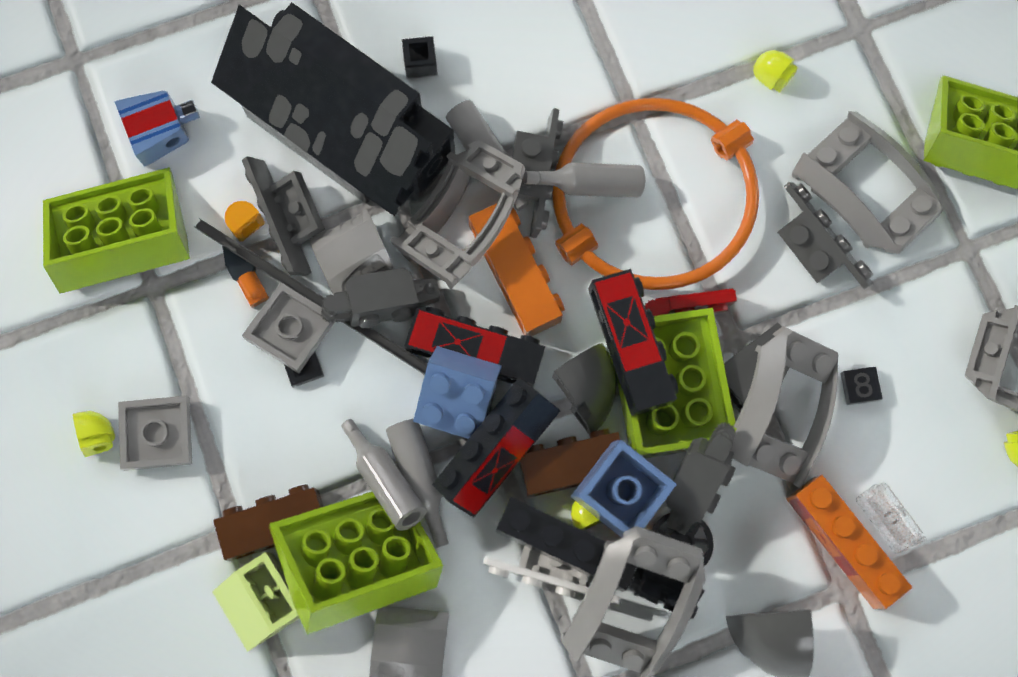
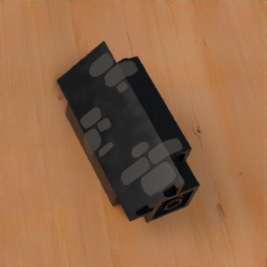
[211,2,455,216]

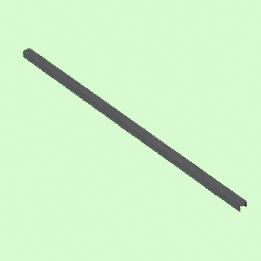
[194,218,427,375]

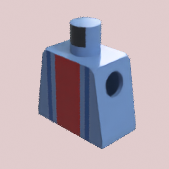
[115,91,200,167]

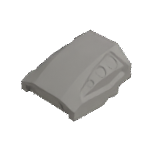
[309,209,394,294]
[369,606,449,677]

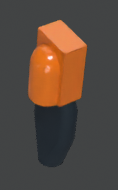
[222,239,269,308]

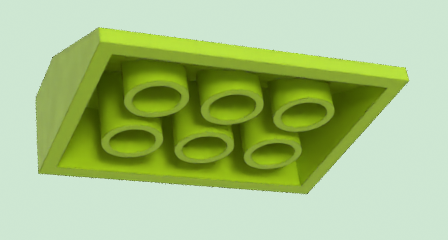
[924,75,1018,189]
[43,167,190,294]
[615,308,737,459]
[269,492,444,635]

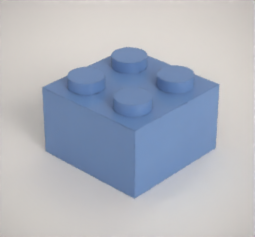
[413,346,502,439]
[570,440,677,538]

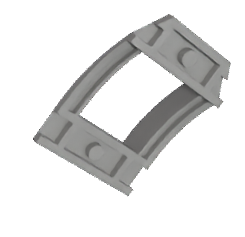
[791,111,943,254]
[390,140,525,290]
[965,305,1018,412]
[730,326,838,489]
[561,526,706,677]

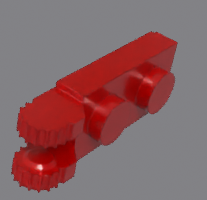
[645,288,737,316]

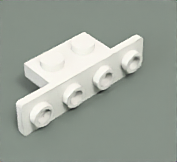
[483,546,620,609]

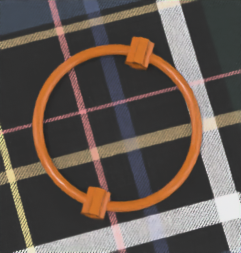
[552,98,759,290]

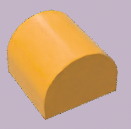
[224,201,265,242]

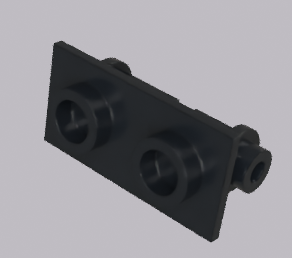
[628,566,705,619]

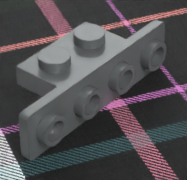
[512,108,563,238]
[242,156,325,276]
[777,182,874,289]

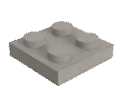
[242,282,336,373]
[118,396,192,471]

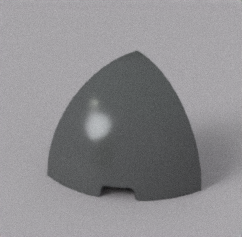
[552,343,617,436]
[726,609,814,677]

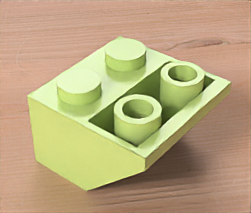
[212,552,300,652]

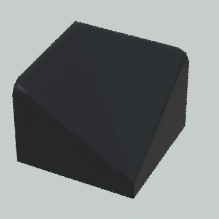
[402,36,438,78]

